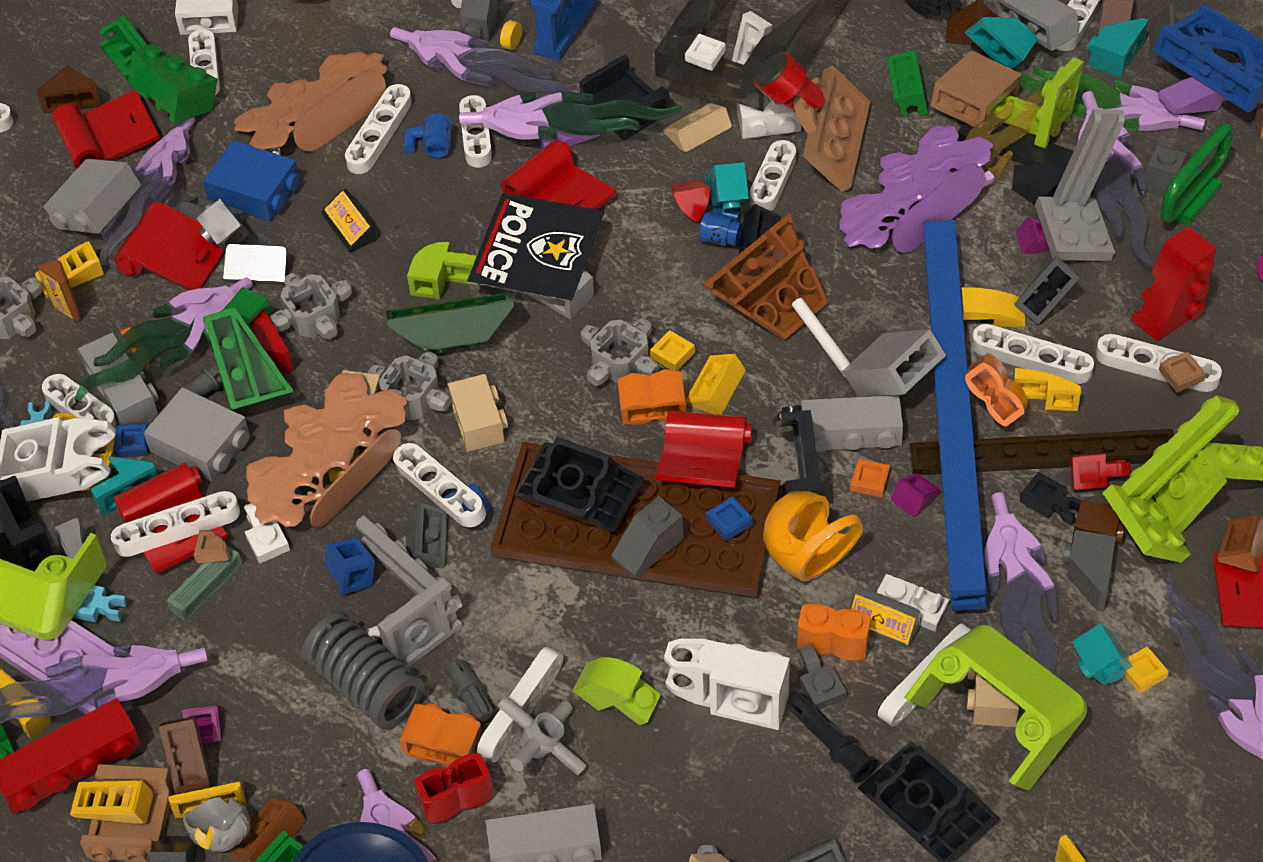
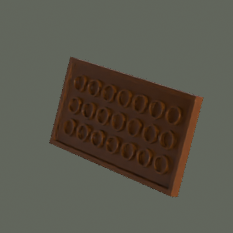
[491,442,781,597]

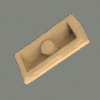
[663,103,732,152]

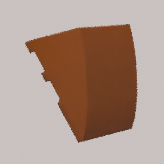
[702,213,829,340]

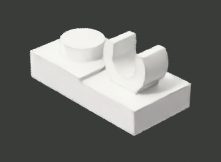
[731,11,772,78]
[877,574,950,632]

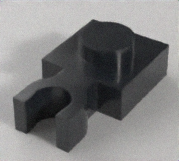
[1020,472,1081,525]

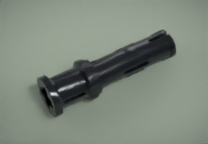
[787,693,878,783]

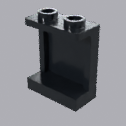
[579,55,670,141]
[772,405,821,497]
[0,476,54,571]

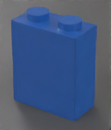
[203,140,300,222]

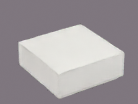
[685,34,726,71]

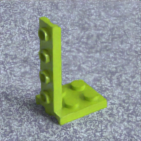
[990,57,1084,149]
[1103,395,1239,563]
[1153,442,1263,533]

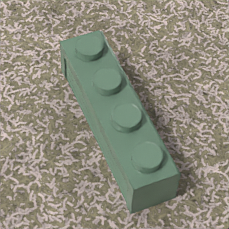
[166,546,243,622]

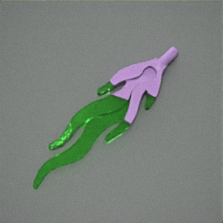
[1017,67,1206,131]

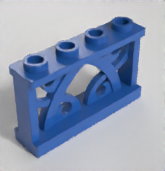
[530,0,598,61]
[1153,4,1263,112]

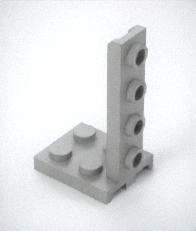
[1035,109,1125,261]
[356,515,463,668]

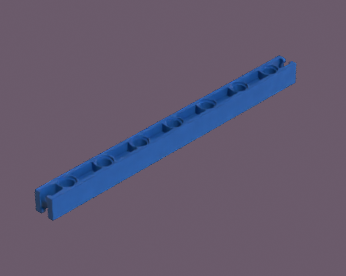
[923,220,986,611]

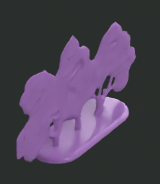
[839,126,994,253]

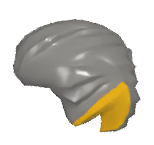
[183,797,251,852]

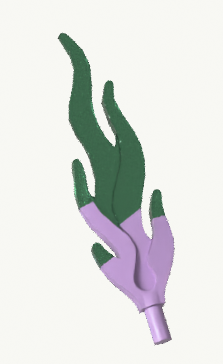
[459,92,682,140]
[75,277,253,403]

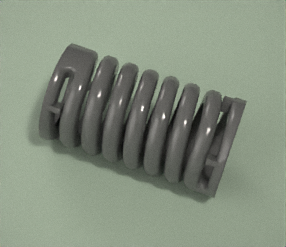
[301,612,424,729]

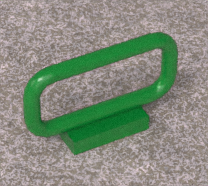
[1160,122,1234,226]

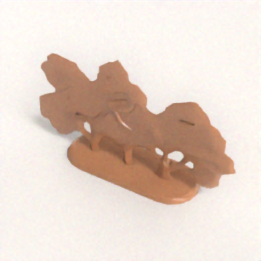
[234,52,387,151]
[246,373,407,528]

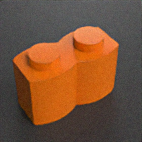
[965,353,1028,426]
[617,369,686,425]
[797,603,871,661]
[399,703,482,767]

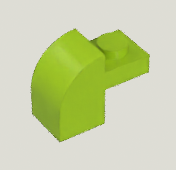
[407,242,477,299]
[572,657,661,725]

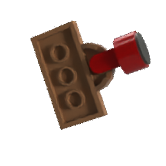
[755,52,871,192]

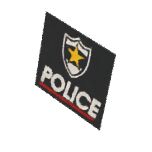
[467,193,605,301]

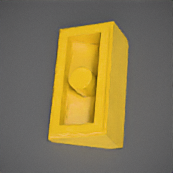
[685,354,745,415]
[168,781,246,819]

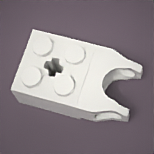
[0,417,116,502]
[664,638,790,730]

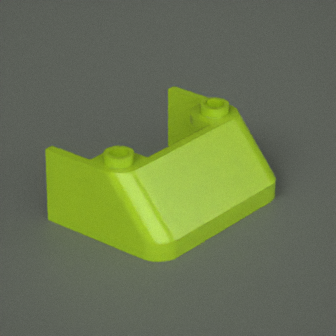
[0,533,107,640]
[904,625,1087,791]

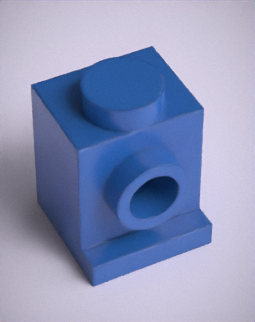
[324,537,375,595]

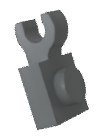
[798,645,847,710]

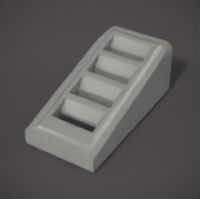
[54,518,86,559]

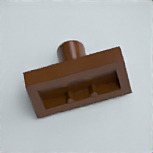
[158,716,212,795]

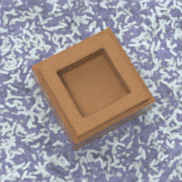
[1159,351,1206,393]

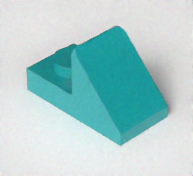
[90,456,157,517]

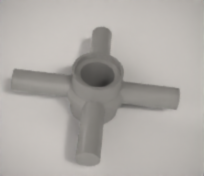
[497,695,587,776]

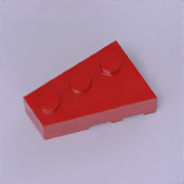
[1130,226,1216,342]

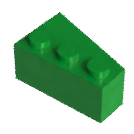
[128,45,218,124]
[202,307,294,410]

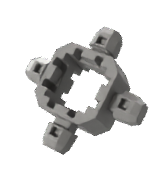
[269,273,352,340]
[0,277,43,339]
[580,318,659,386]
[368,351,451,420]

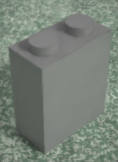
[43,159,141,234]
[842,329,946,397]
[144,387,250,482]

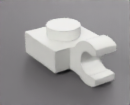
[244,503,290,564]

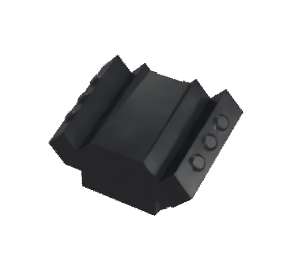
[513,436,645,533]
[858,741,1000,862]

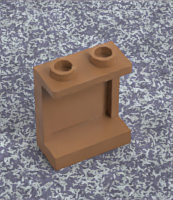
[931,51,1022,130]
[80,764,174,862]

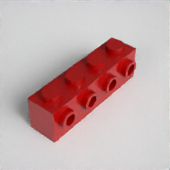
[0,698,142,815]

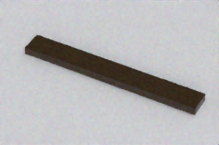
[909,429,1174,475]

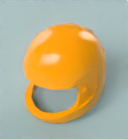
[763,491,863,582]

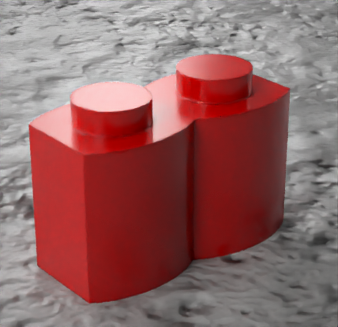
[414,753,494,823]

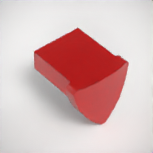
[671,179,710,222]

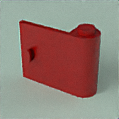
[52,90,160,169]
[501,140,617,209]
[114,202,225,290]
[655,410,753,488]
[113,462,228,574]
[1212,552,1263,628]

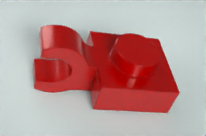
[1070,453,1130,490]

